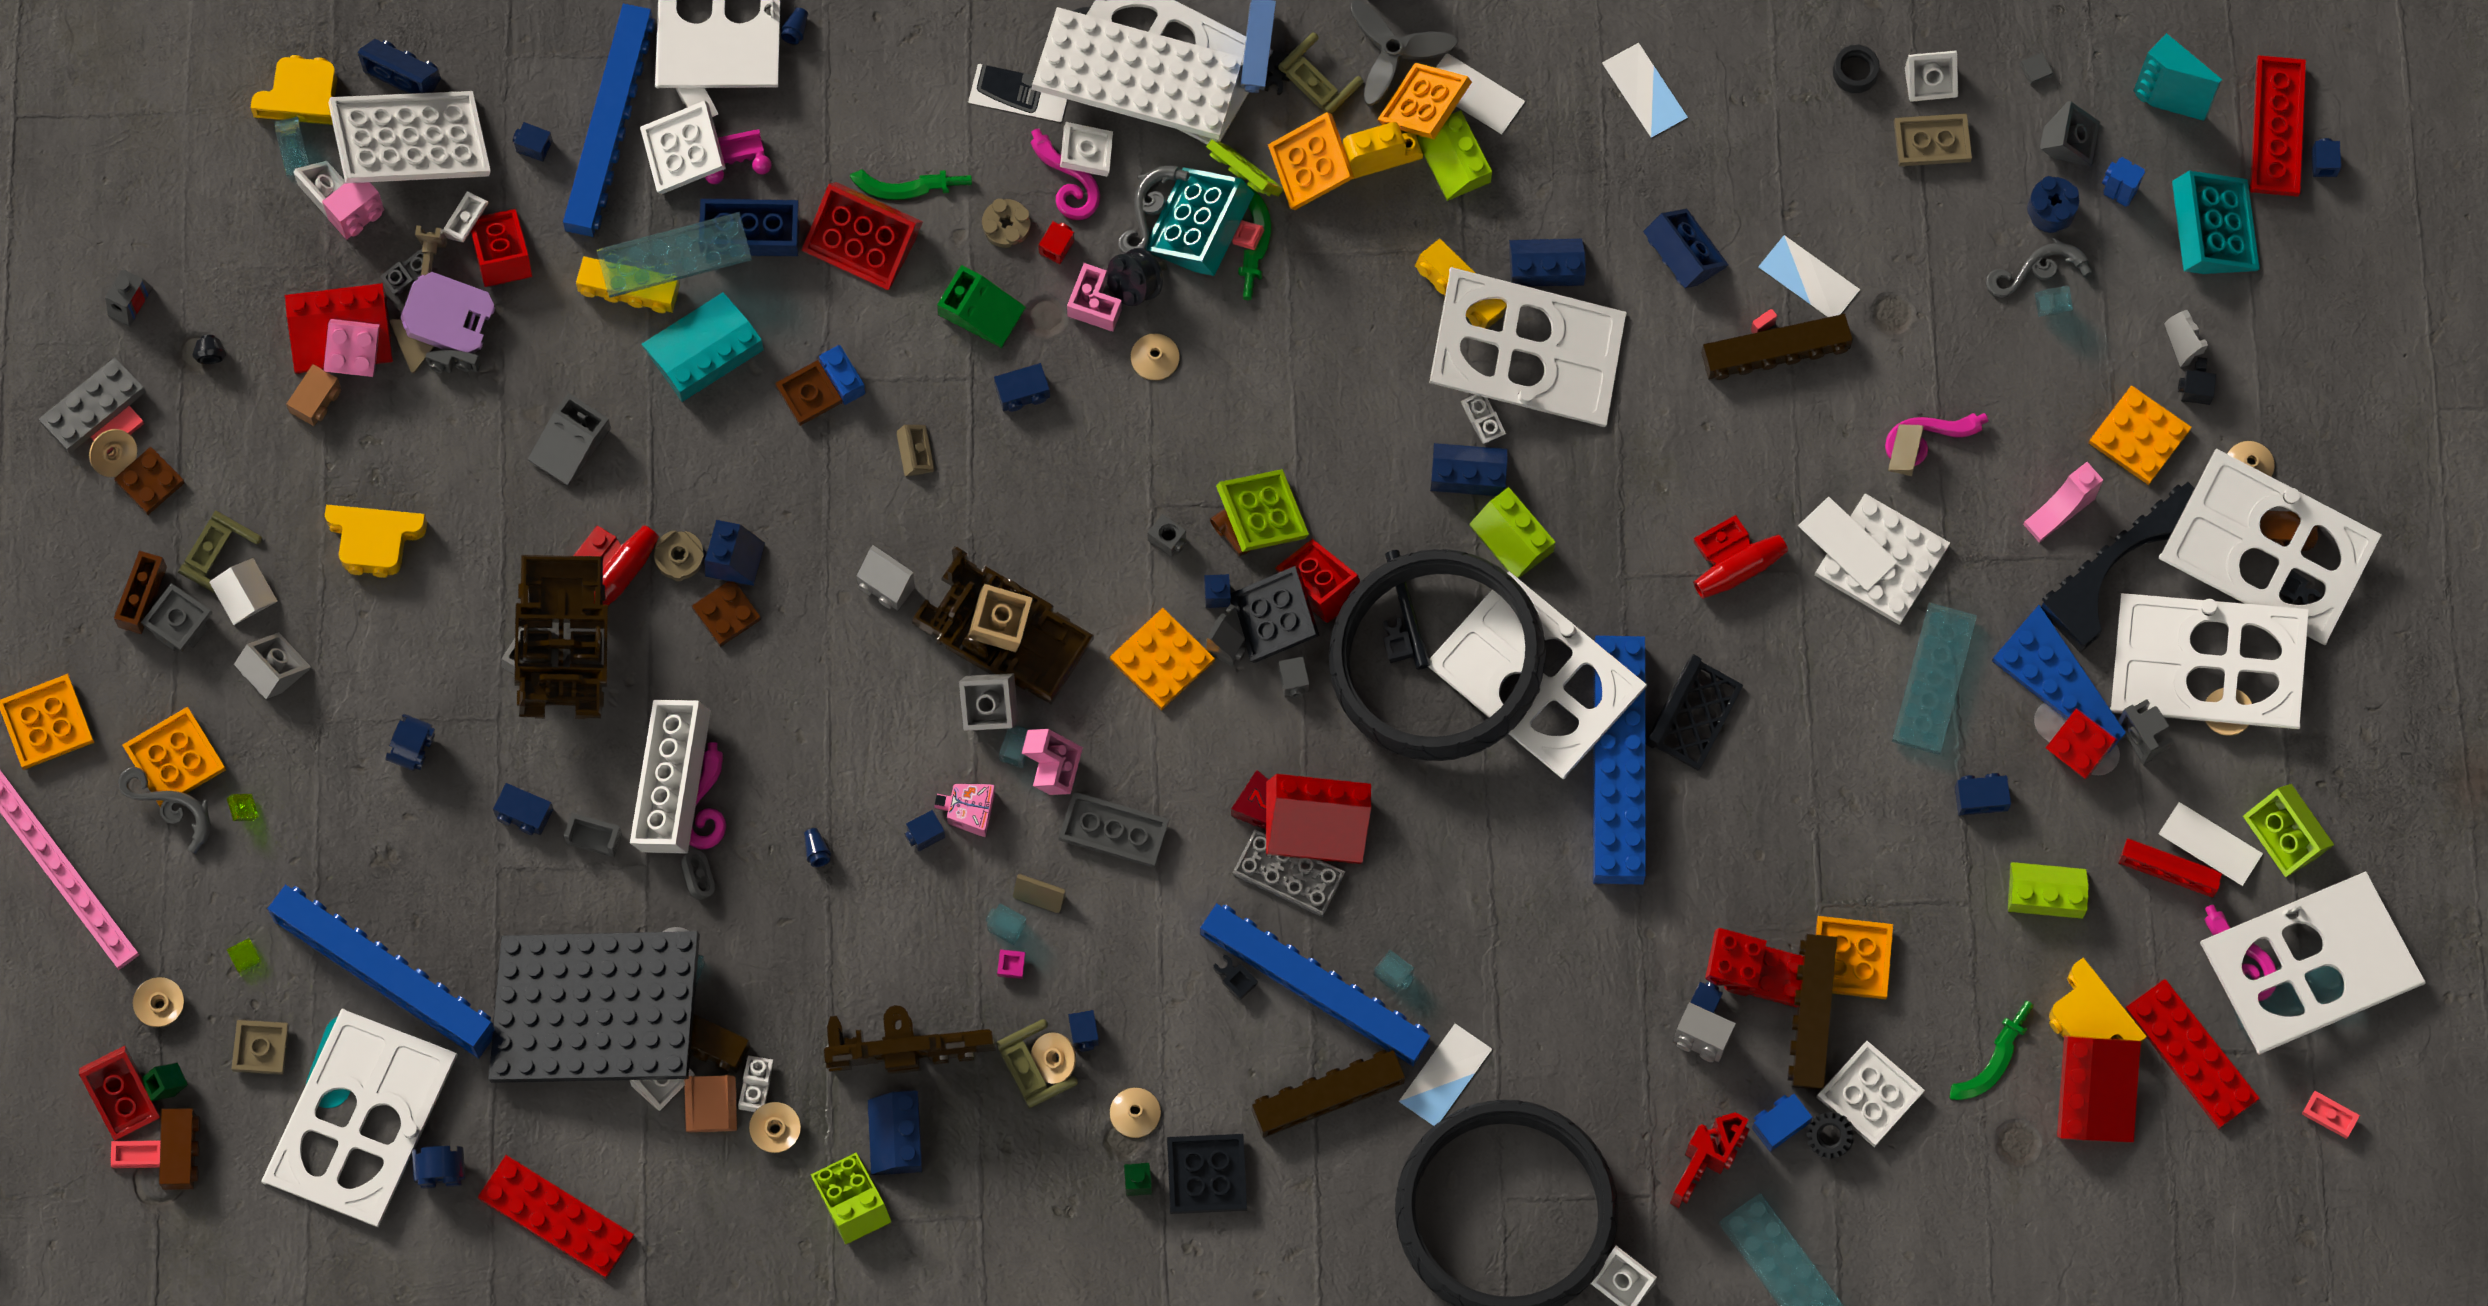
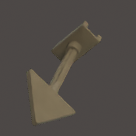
[390,225,447,373]

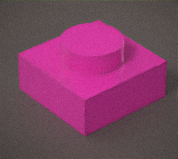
[997,950,1025,979]

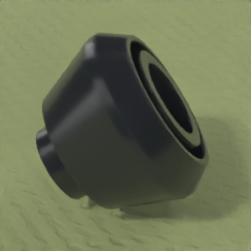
[192,334,226,364]

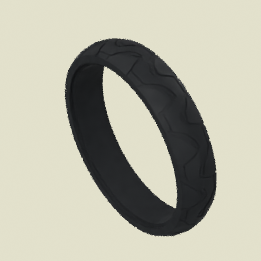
[1329,549,1546,761]
[1395,1100,1619,1306]

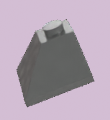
[2040,101,2100,166]

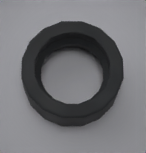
[1833,45,1880,93]

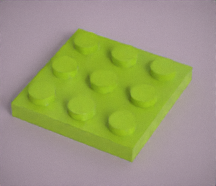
[1206,139,1284,197]
[1216,469,1309,552]

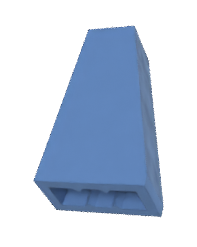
[1240,0,1276,93]

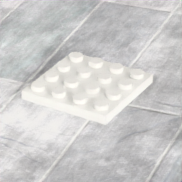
[1814,494,1950,625]

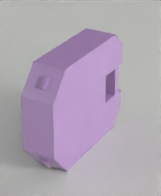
[401,272,495,353]

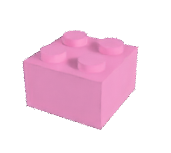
[322,182,384,240]
[324,319,380,377]

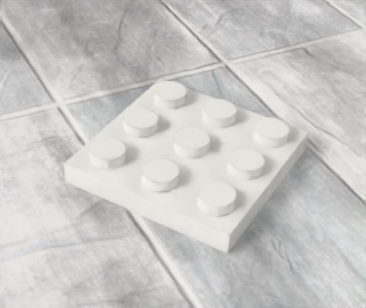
[640,101,726,194]
[1816,1041,1925,1148]

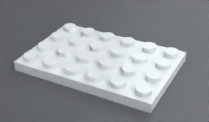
[329,91,491,183]

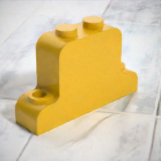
[250,55,337,125]
[1343,122,1423,179]
[325,504,427,578]
[2049,958,2147,1044]

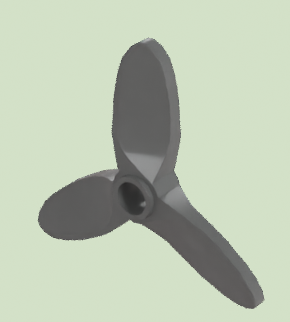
[1351,0,1457,107]

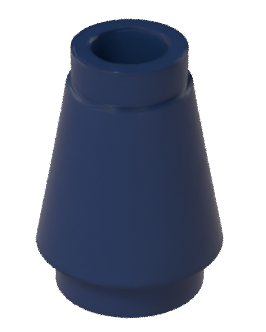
[781,8,809,45]
[804,828,831,867]

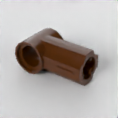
[1210,509,1251,556]

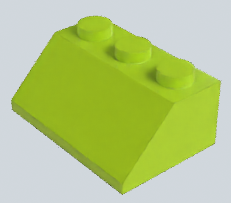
[1417,110,1492,201]
[1469,487,1556,579]
[2243,784,2334,878]
[2008,862,2088,919]

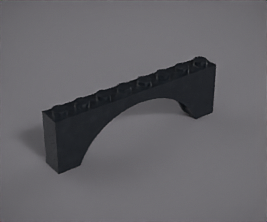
[2041,482,2195,653]

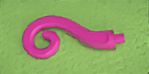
[1030,128,1100,220]
[1885,413,1989,466]
[689,742,726,849]
[2204,905,2277,1001]

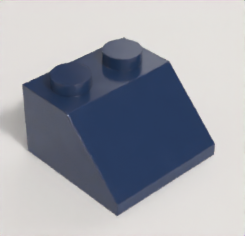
[705,520,765,586]

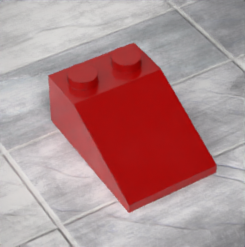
[471,209,532,287]
[1275,539,1360,623]
[79,1046,160,1141]

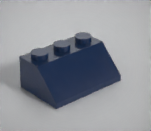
[358,39,441,94]
[1643,208,1728,288]
[1509,238,1586,287]
[1430,443,1507,496]
[868,1091,922,1175]

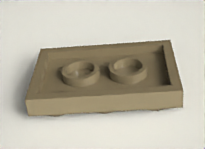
[1894,114,1972,166]

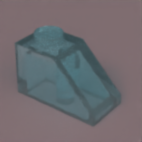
[274,117,309,176]

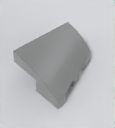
[2164,310,2208,367]

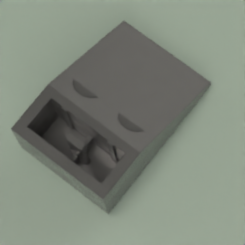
[528,393,611,486]

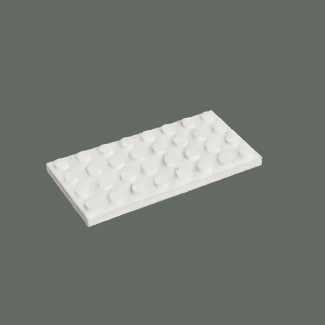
[1032,7,1243,140]

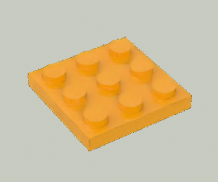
[1377,63,1472,139]
[1268,112,1355,210]
[2088,385,2192,485]
[1109,608,1215,711]
[0,674,94,770]
[122,707,226,808]
[1815,916,1893,1000]

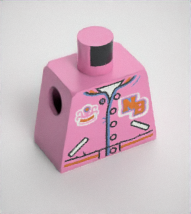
[934,784,995,837]

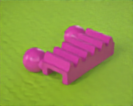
[705,129,772,184]

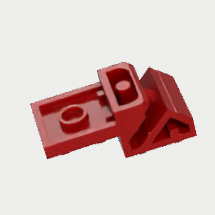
[1705,928,1803,1008]
[1670,1112,1750,1208]

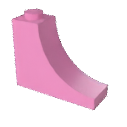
[2023,462,2103,543]

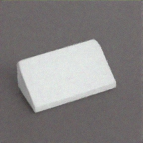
[442,191,488,243]

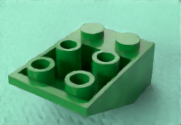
[937,265,1026,348]

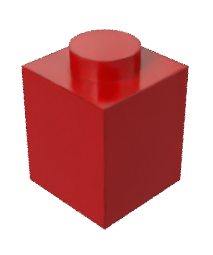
[1039,221,1074,264]

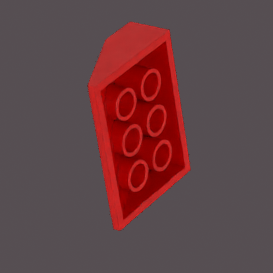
[801,182,923,290]
[285,283,393,374]
[1266,774,1371,864]
[2057,1035,2141,1142]

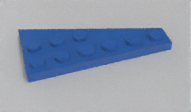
[1992,605,2126,753]

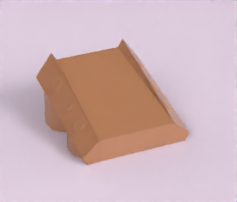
[684,1075,737,1132]

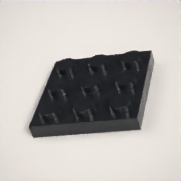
[1230,566,1320,663]
[1167,1134,1247,1214]

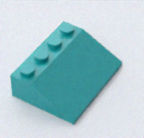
[2133,33,2222,121]
[1146,167,1254,276]
[2172,171,2260,274]
[641,292,764,402]

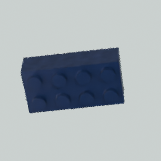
[699,199,800,256]

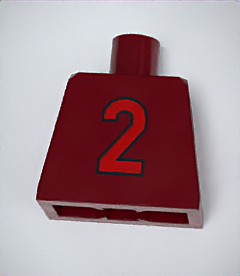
[1231,770,1269,830]

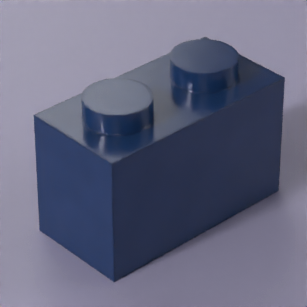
[994,363,1050,412]
[1955,773,2011,816]
[493,783,554,836]

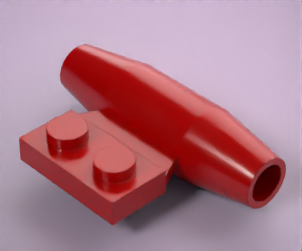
[1693,515,1788,599]
[573,525,659,606]

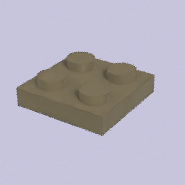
[232,1020,289,1075]

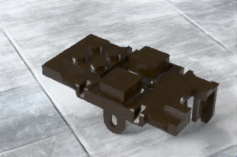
[912,546,1094,704]
[514,555,608,719]
[824,1005,996,1074]

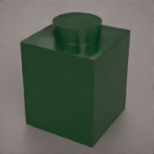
[141,1063,188,1101]
[1124,1163,1152,1196]

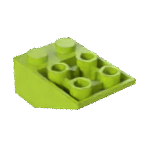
[811,1153,891,1245]

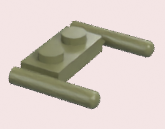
[1278,32,1363,114]
[178,510,262,594]
[995,1019,1078,1109]

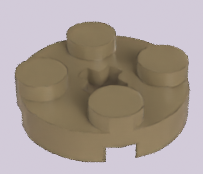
[982,199,1031,248]
[654,531,704,581]

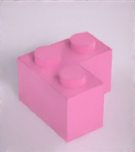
[1067,263,1122,332]
[1022,729,1083,795]

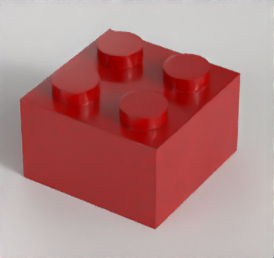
[2046,708,2118,779]

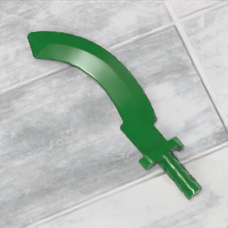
[850,169,972,200]
[1238,186,1271,300]
[1949,1001,2034,1100]

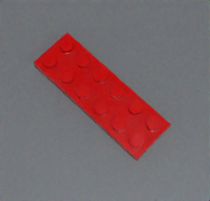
[2250,55,2306,197]
[2125,979,2260,1129]
[478,1155,635,1279]

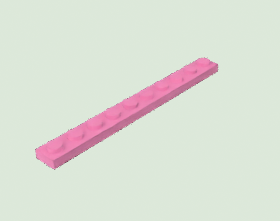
[0,770,139,970]

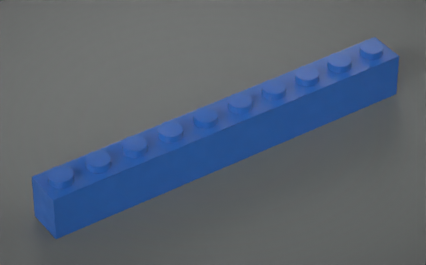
[563,3,655,237]
[1200,903,1430,1067]

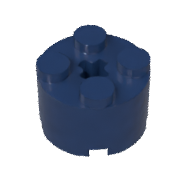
[2027,176,2079,233]
[385,714,435,771]
[412,1146,465,1189]

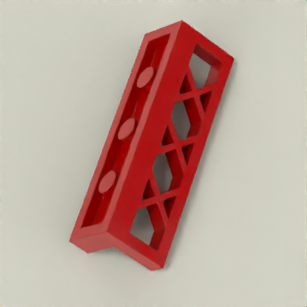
[2118,838,2222,898]

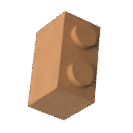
[286,365,341,426]

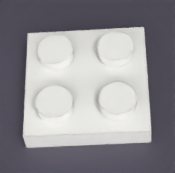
[1060,122,1113,177]

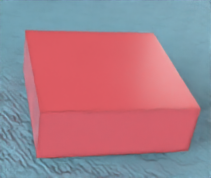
[1232,220,1264,250]
[1751,309,1777,334]

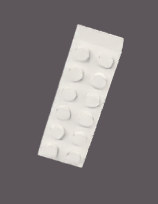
[630,700,711,853]

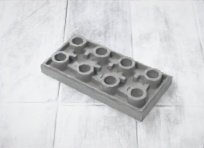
[1232,829,1345,917]

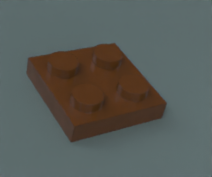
[775,360,842,426]
[114,447,185,515]
[692,581,761,647]

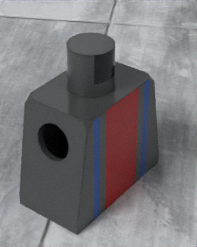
[105,269,153,327]

